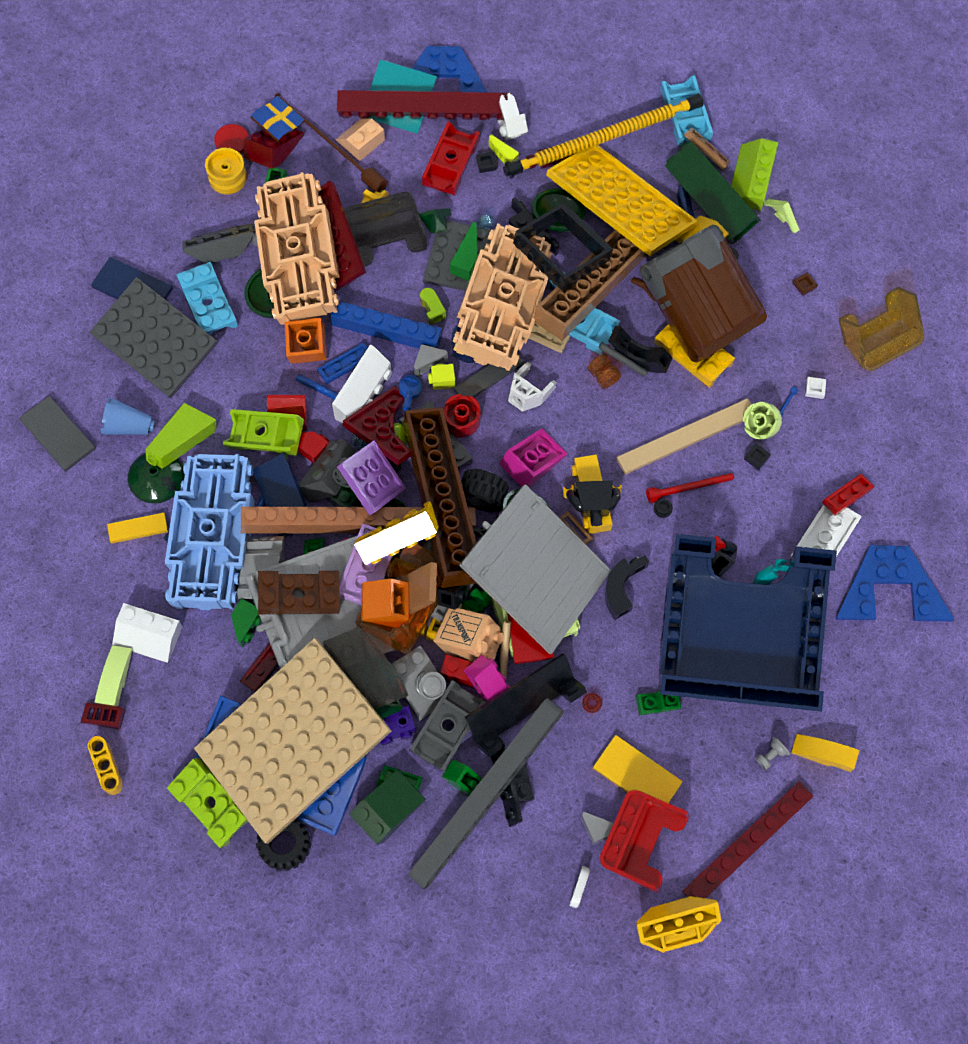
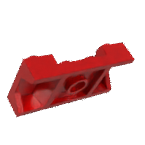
[422,121,480,196]

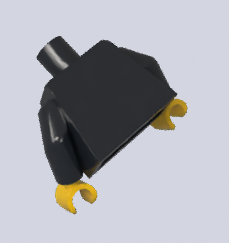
[563,480,622,526]

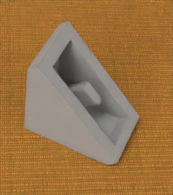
[414,344,448,376]
[581,812,614,845]

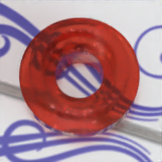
[582,693,602,713]

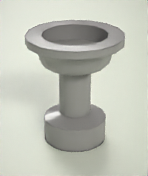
[755,736,790,770]

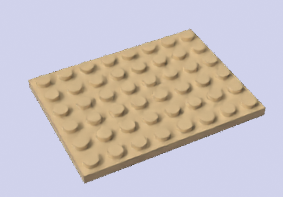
[194,638,391,843]

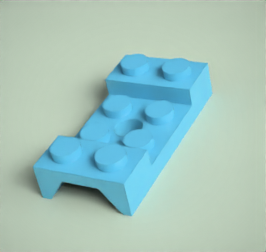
[660,75,713,146]
[176,262,238,335]
[569,308,620,356]

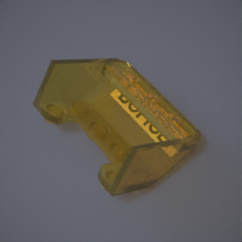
[839,287,925,371]

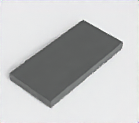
[19,396,96,472]

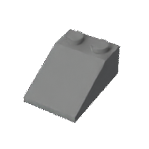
[390,645,447,721]

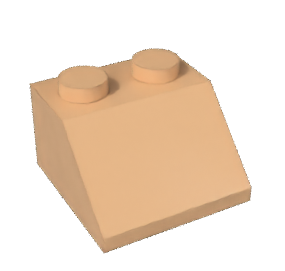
[336,119,385,161]

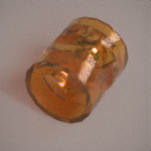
[587,354,622,389]

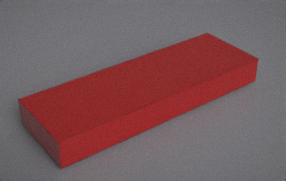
[822,474,874,516]

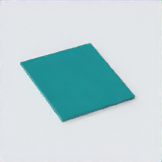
[366,60,437,134]

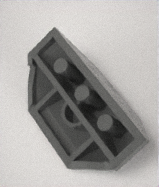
[182,223,254,263]

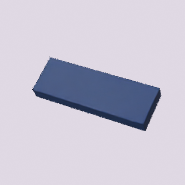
[317,342,368,385]

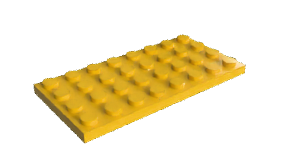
[546,145,698,256]

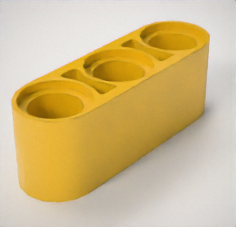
[88,736,123,795]

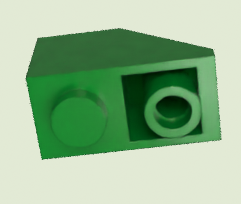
[231,598,262,647]

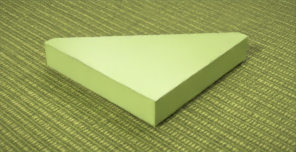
[764,199,799,233]

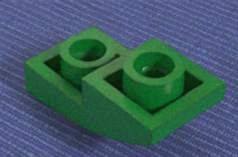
[635,691,681,716]

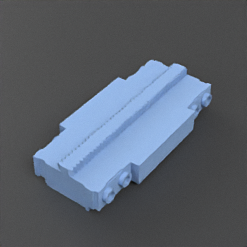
[165,454,255,610]

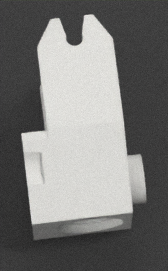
[497,93,528,140]
[508,362,557,412]

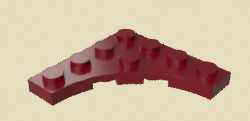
[343,386,412,465]

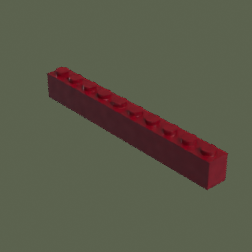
[337,90,511,121]

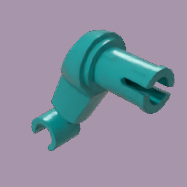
[752,559,789,585]

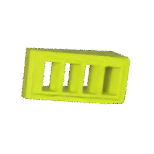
[489,135,519,164]

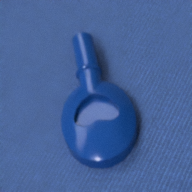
[398,374,423,411]

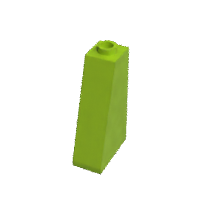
[145,403,216,469]

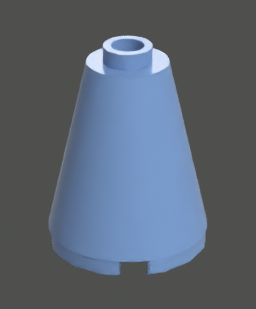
[100,397,155,435]

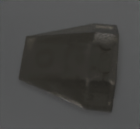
[323,626,409,710]

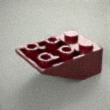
[244,129,304,169]

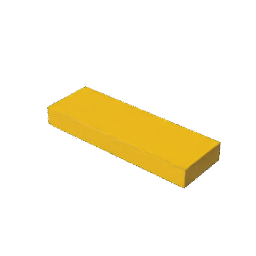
[107,513,168,544]

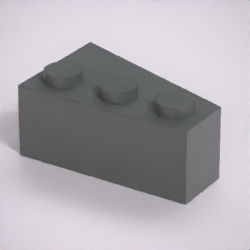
[299,438,356,503]

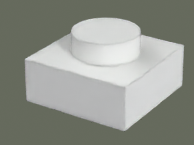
[805,377,826,399]

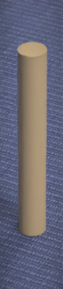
[499,621,511,679]

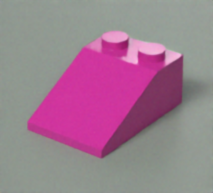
[499,428,567,487]

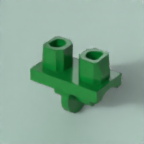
[461,588,493,614]

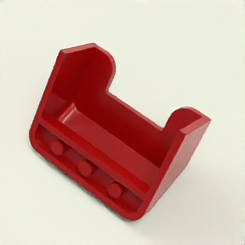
[600,790,690,893]

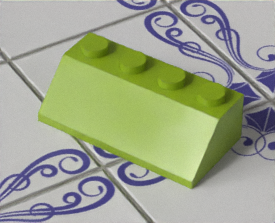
[731,138,778,211]

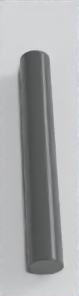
[598,342,648,377]

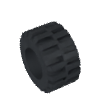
[461,469,509,512]
[256,819,311,871]

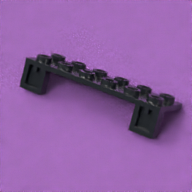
[465,653,587,757]

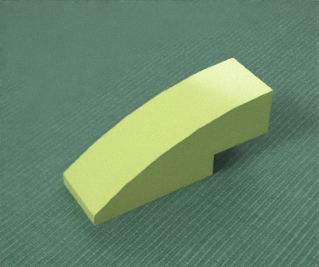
[95,645,132,706]

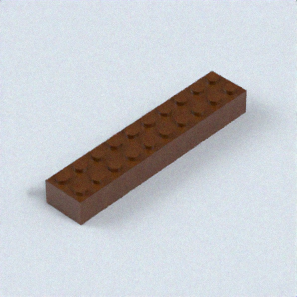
[403,407,477,588]

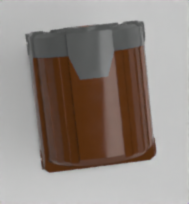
[639,224,767,363]

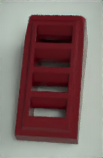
[81,703,126,730]

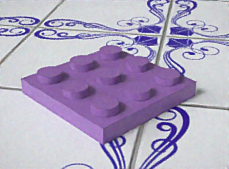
[337,440,406,515]

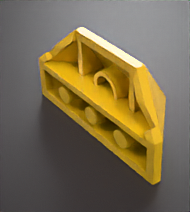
[636,896,722,952]

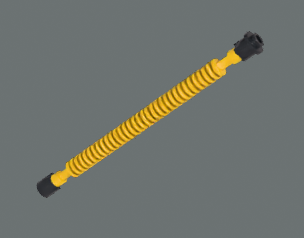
[503,93,703,179]

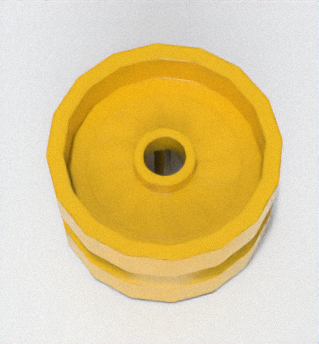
[205,148,247,195]

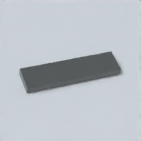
[454,354,524,398]

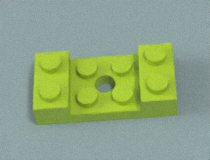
[223,409,304,456]
[167,758,249,848]

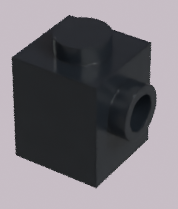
[437,585,468,610]

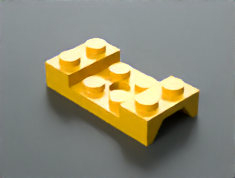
[654,324,735,388]

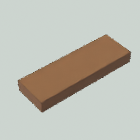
[684,128,730,170]

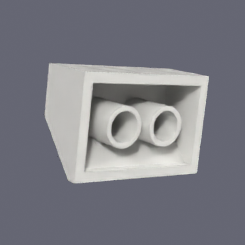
[112,603,183,663]

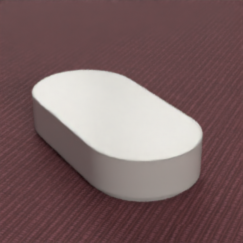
[569,866,590,908]

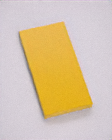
[592,735,683,803]

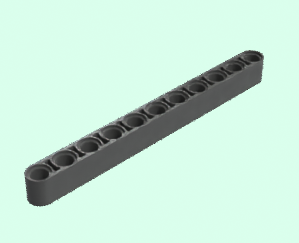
[408,698,564,890]

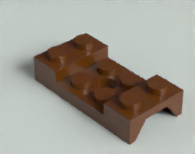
[258,570,340,615]

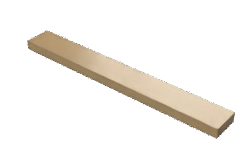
[616,399,752,475]

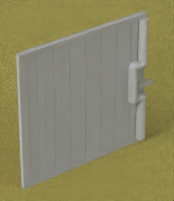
[459,484,611,654]
[244,536,409,670]

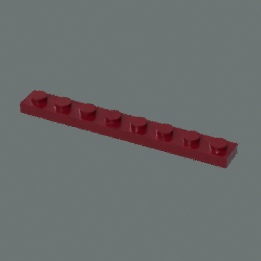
[682,781,814,899]

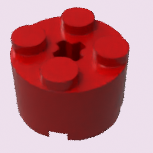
[443,394,481,438]

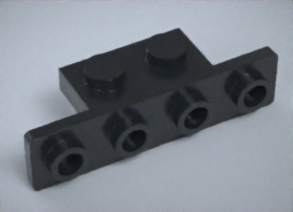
[509,197,559,256]
[490,748,534,827]

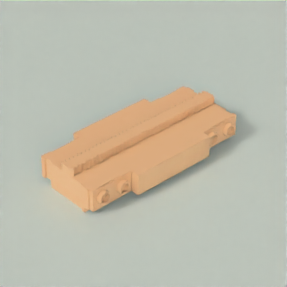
[254,172,339,325]
[452,223,552,371]

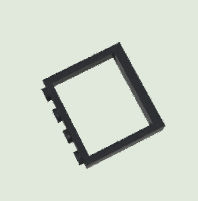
[513,203,613,290]

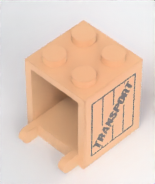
[434,603,503,662]

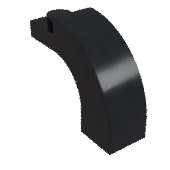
[608,326,672,373]
[605,555,649,620]

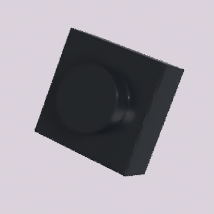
[476,152,497,173]
[744,444,771,470]

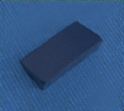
[676,186,695,218]

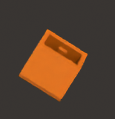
[361,579,409,628]

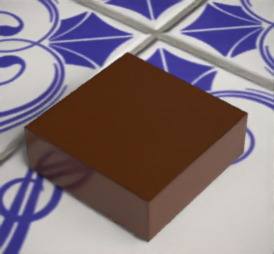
[792,272,818,296]

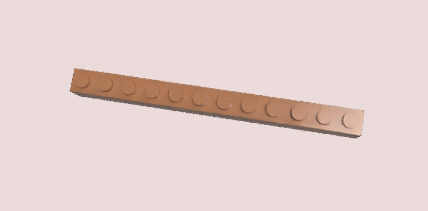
[241,507,476,534]

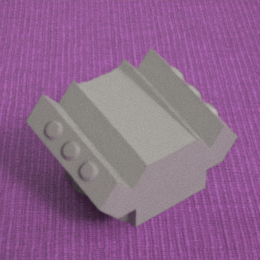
[237,536,285,599]

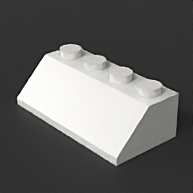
[332,345,392,423]

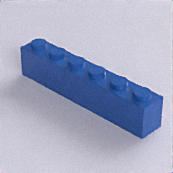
[331,301,442,349]

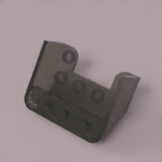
[344,192,427,267]

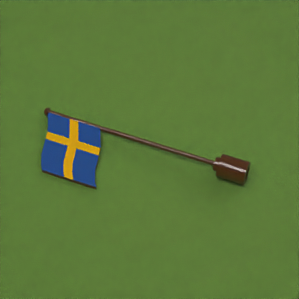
[250,93,388,193]

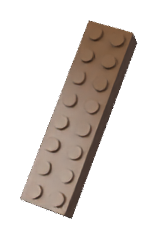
[533,230,646,341]

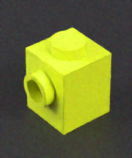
[428,363,455,390]

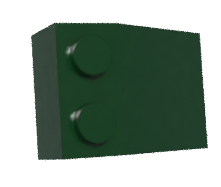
[349,770,426,844]

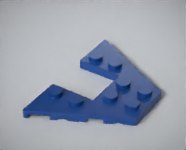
[412,46,487,92]
[836,545,954,622]

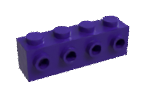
[379,706,416,745]

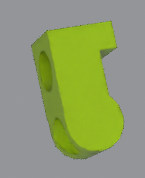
[420,288,446,325]

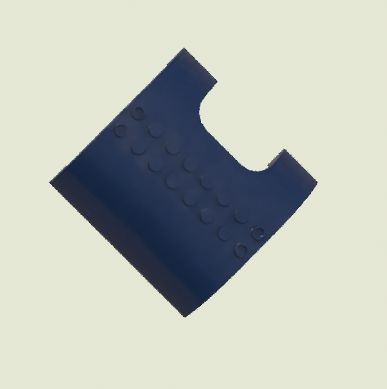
[659,534,837,712]

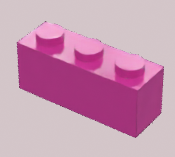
[464,655,510,702]

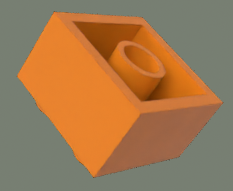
[284,318,327,364]

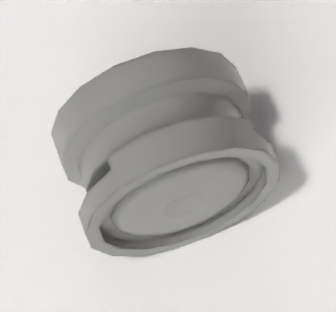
[415,670,446,700]

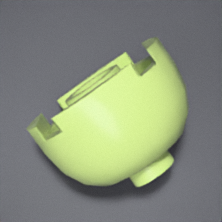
[743,402,782,439]

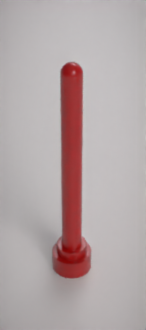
[646,473,734,503]

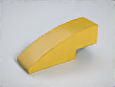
[791,734,860,772]

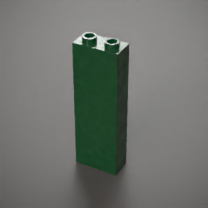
[664,141,761,244]

